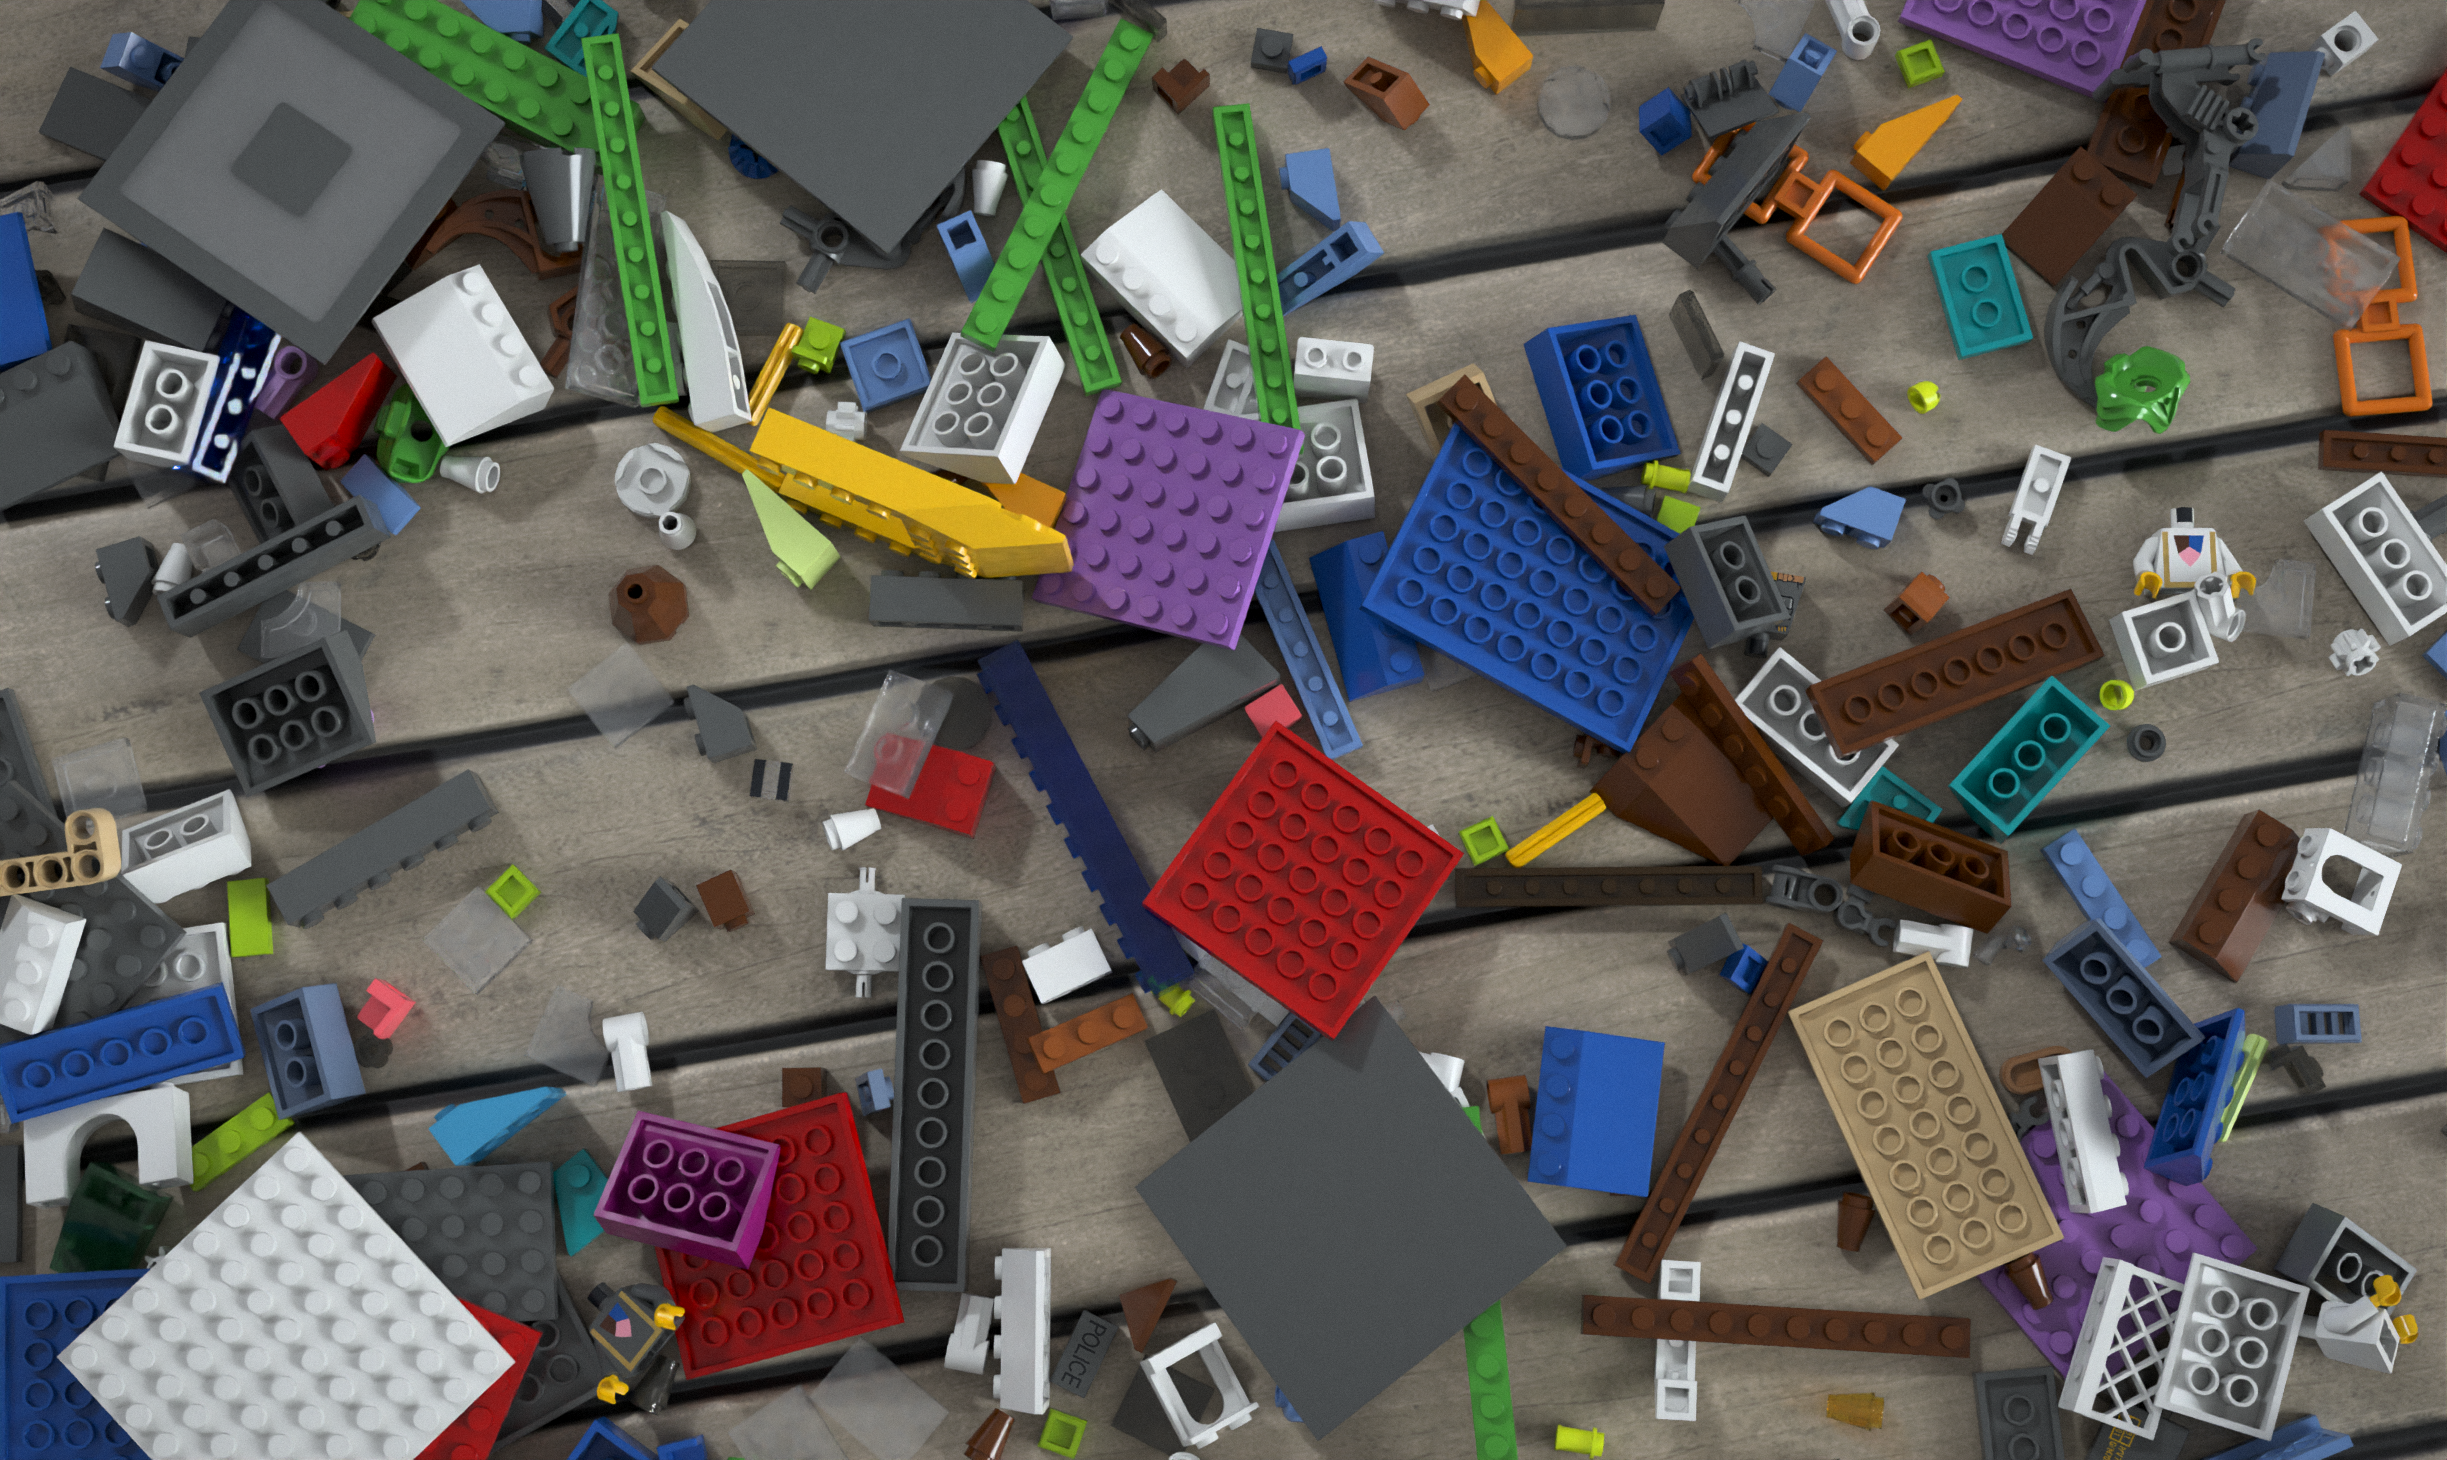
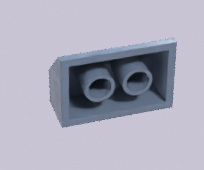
[2229,51,2325,180]
[250,983,366,1120]

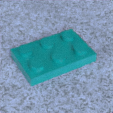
[1927,233,2033,360]

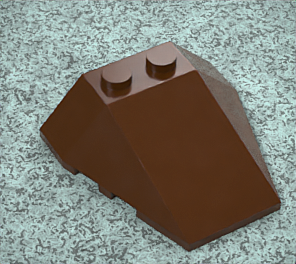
[1589,692,1774,866]

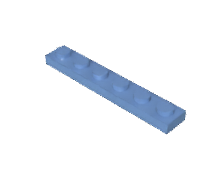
[1254,539,1363,760]

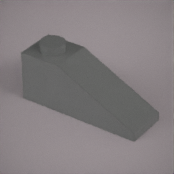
[1667,913,1744,976]

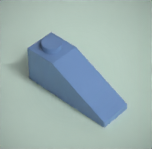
[1277,221,1384,316]

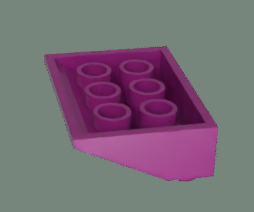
[593,1111,781,1269]

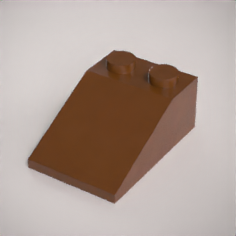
[2002,146,2137,288]

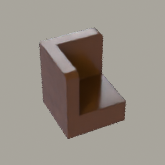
[1152,59,1210,115]

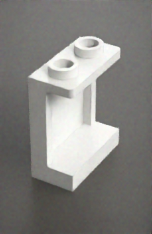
[1294,337,1374,404]

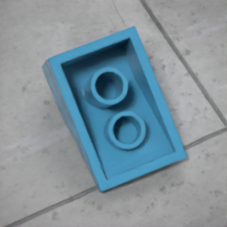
[428,1087,567,1166]

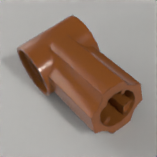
[1486,1075,1532,1155]

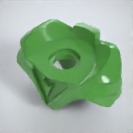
[2095,346,2191,434]
[373,383,450,483]

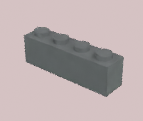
[869,570,1025,632]

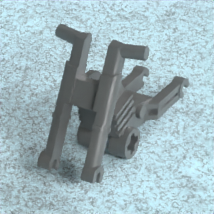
[2092,38,2266,257]

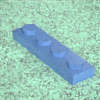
[2040,828,2162,968]

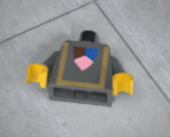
[587,1282,686,1405]

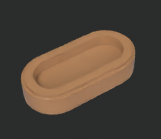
[1999,1046,2073,1095]

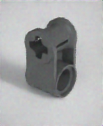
[1765,865,1843,915]

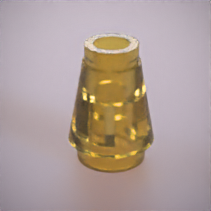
[1826,1392,1884,1431]

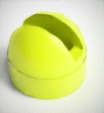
[1907,381,1941,414]
[2099,680,2134,710]

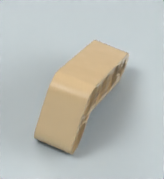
[0,808,121,897]

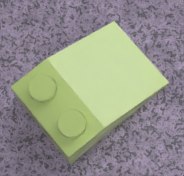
[742,469,841,590]

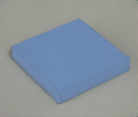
[840,318,932,413]

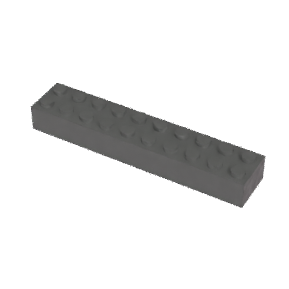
[887,898,983,1292]

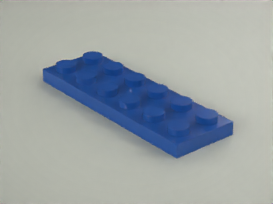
[0,982,246,1124]

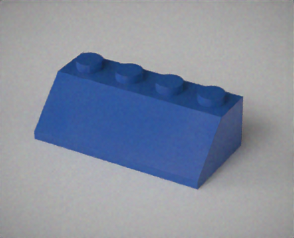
[1309,531,1425,702]

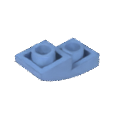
[340,454,421,535]

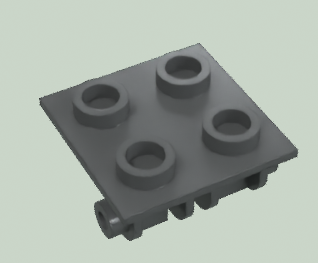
[1681,59,1779,139]

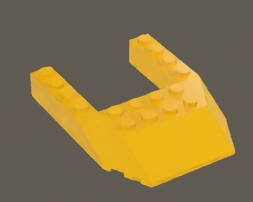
[749,407,1074,579]

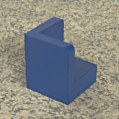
[1639,87,1692,156]
[657,1434,708,1460]

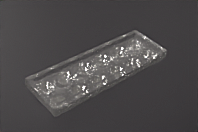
[565,174,667,408]

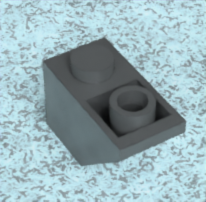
[95,536,159,627]
[684,684,758,763]

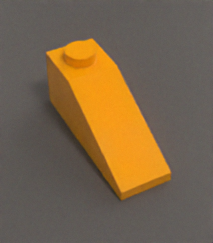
[1462,0,1533,95]
[1850,95,1963,191]
[980,472,1067,529]

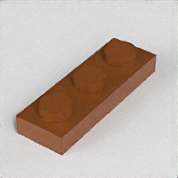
[1796,356,1902,465]
[1026,993,1148,1075]

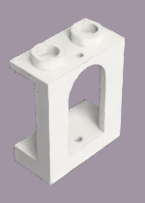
[2281,828,2402,936]
[1140,1322,1259,1449]

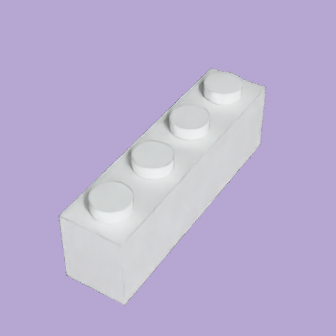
[1687,341,1775,502]

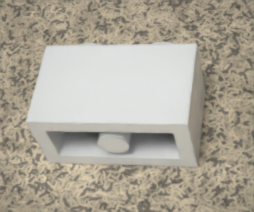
[1022,926,1113,1005]

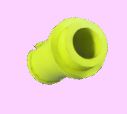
[1641,460,1691,494]
[1145,970,1195,1017]
[1554,1425,1604,1459]

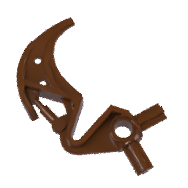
[425,189,632,379]

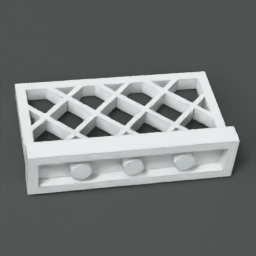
[2058,1257,2184,1440]

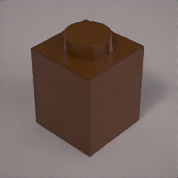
[696,870,755,932]
[782,1067,827,1108]

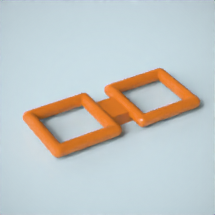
[1692,122,1903,284]
[2319,216,2433,417]

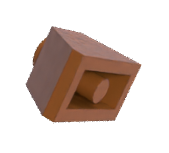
[1343,57,1430,131]
[1884,571,1950,635]

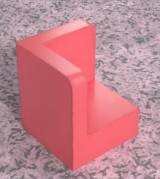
[1245,684,1302,740]
[357,978,416,1040]

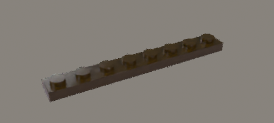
[1455,866,1763,908]

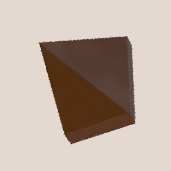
[1119,1277,1177,1353]

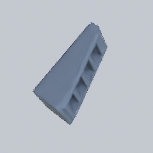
[2274,1004,2362,1044]
[1248,1012,1322,1081]

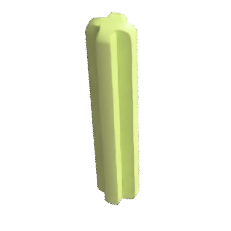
[2217,1034,2269,1142]

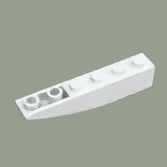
[660,211,752,433]

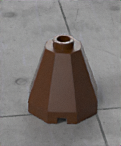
[608,565,689,645]

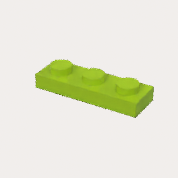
[189,1092,295,1192]

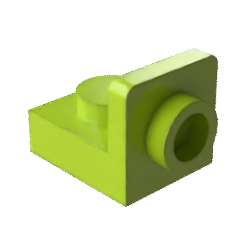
[791,316,846,374]

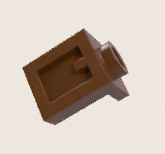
[1572,733,1622,769]

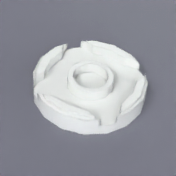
[615,443,691,519]

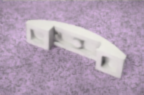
[1654,1260,1701,1421]

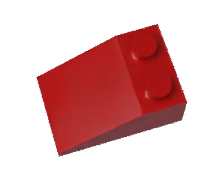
[279,352,397,471]
[865,734,997,839]

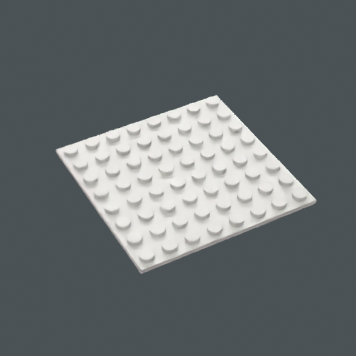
[57,1132,516,1460]

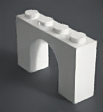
[24,1082,193,1209]

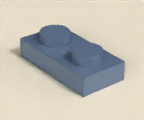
[855,1069,894,1116]

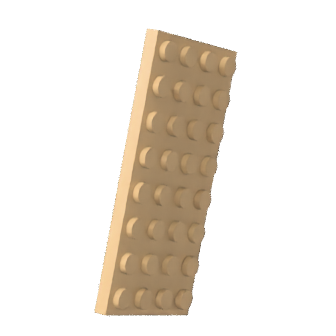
[1787,951,2064,1300]

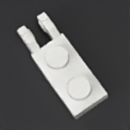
[2001,445,2071,555]

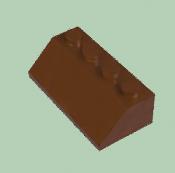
[1850,800,2012,934]
[2169,809,2300,983]

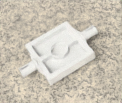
[826,867,905,998]

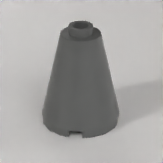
[519,147,596,253]

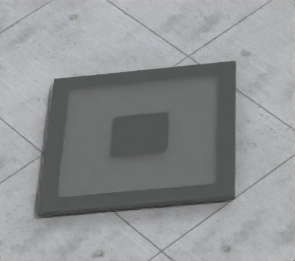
[77,0,505,365]

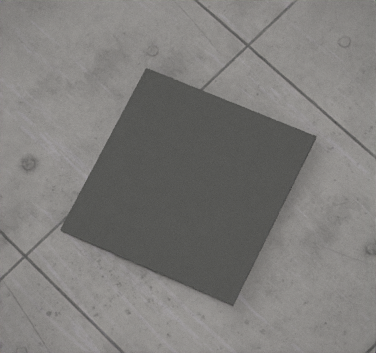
[652,0,1073,255]
[1135,996,1567,1441]

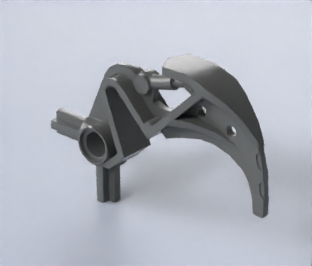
[780,165,967,294]
[2044,225,2236,409]

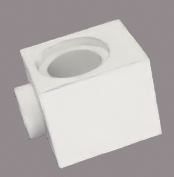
[2308,11,2379,77]

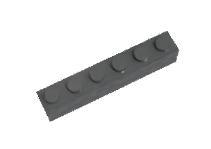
[157,495,391,638]
[266,769,499,929]

